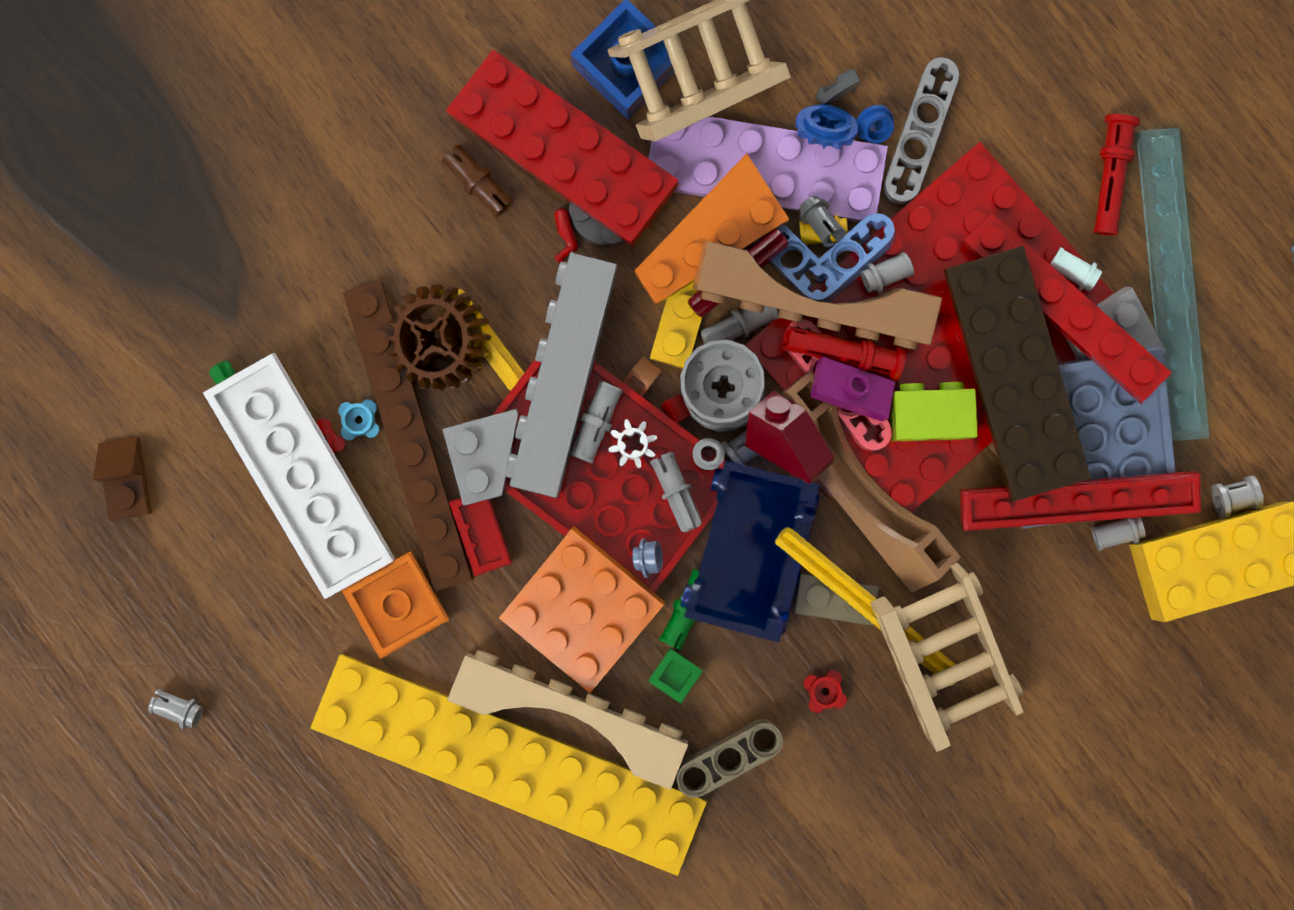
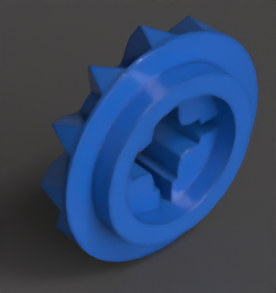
[795,105,858,150]

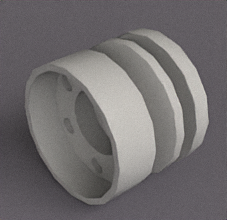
[680,340,765,432]

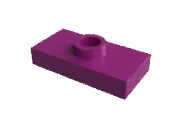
[810,357,895,422]

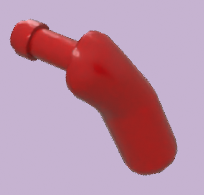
[554,208,578,264]

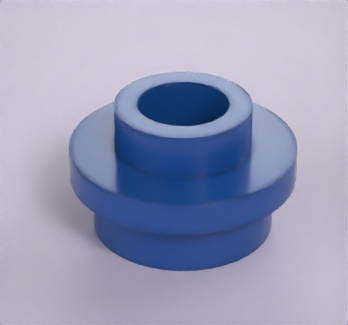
[856,105,894,144]

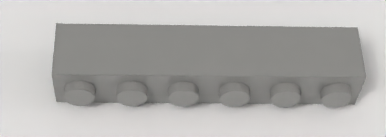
[505,253,617,499]

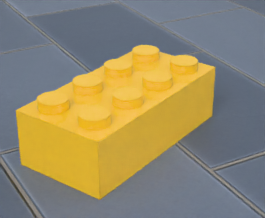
[1129,501,1294,622]

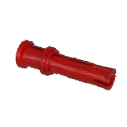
[1093,114,1140,236]
[782,325,906,382]

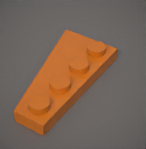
[634,153,789,306]

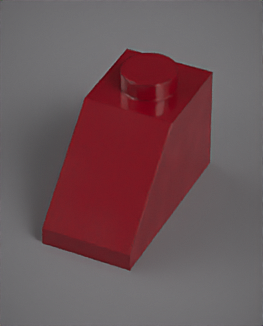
[745,391,834,485]

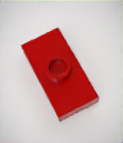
[449,498,513,576]

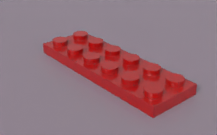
[446,50,680,247]

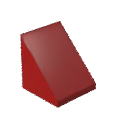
[660,394,691,424]

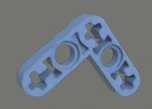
[752,213,895,303]

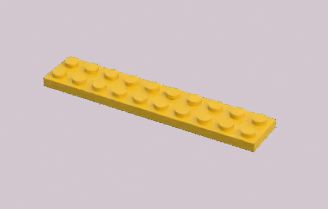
[310,654,707,876]

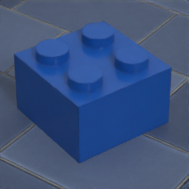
[571,0,675,120]

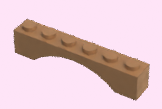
[693,241,942,350]
[780,371,961,593]

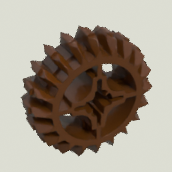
[385,284,492,391]

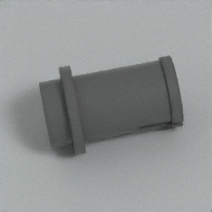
[799,196,845,247]

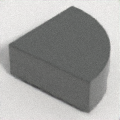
[815,69,860,105]

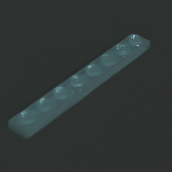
[1136,128,1210,441]

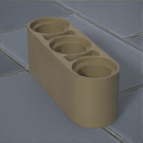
[676,719,783,798]

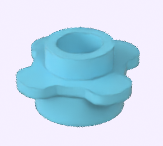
[338,399,380,441]

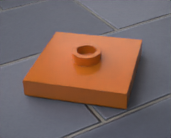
[341,551,451,659]

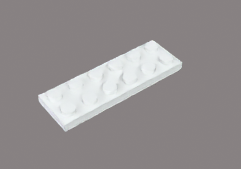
[203,353,395,599]

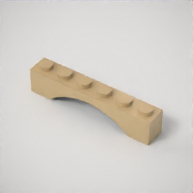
[447,650,688,790]

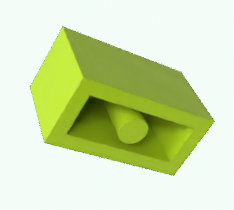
[890,382,977,442]

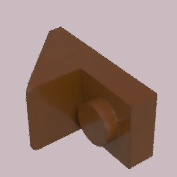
[93,437,152,521]

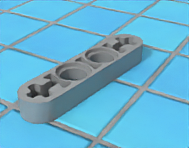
[883,57,959,205]

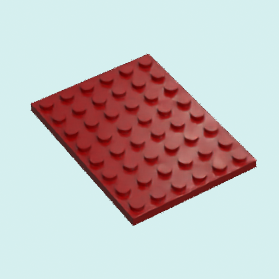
[745,142,1114,513]

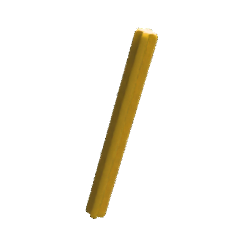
[775,527,956,686]

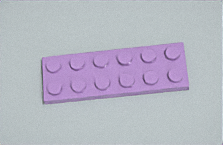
[648,117,888,223]

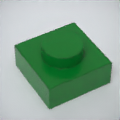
[648,648,703,704]

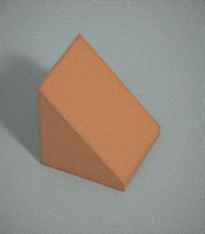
[623,356,663,397]

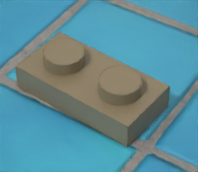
[794,574,879,626]

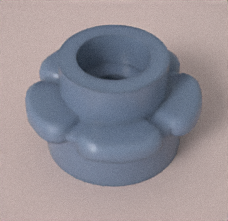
[632,538,663,578]

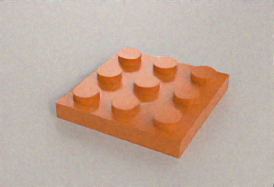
[499,526,666,693]

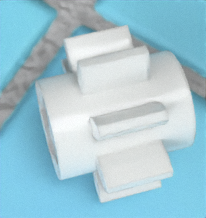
[609,419,657,469]

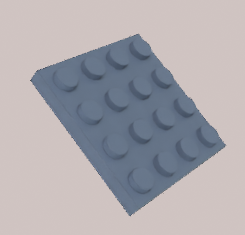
[1021,347,1175,529]

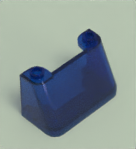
[680,460,821,642]

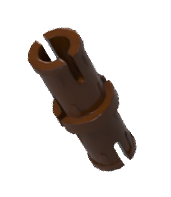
[442,144,514,218]

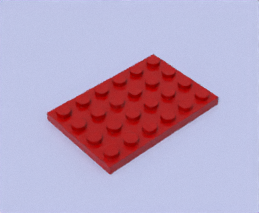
[493,360,744,593]

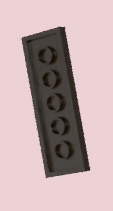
[943,245,1091,502]

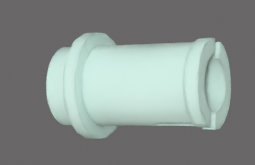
[1050,247,1102,292]

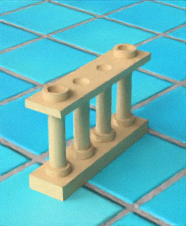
[607,0,791,141]
[870,563,1024,752]

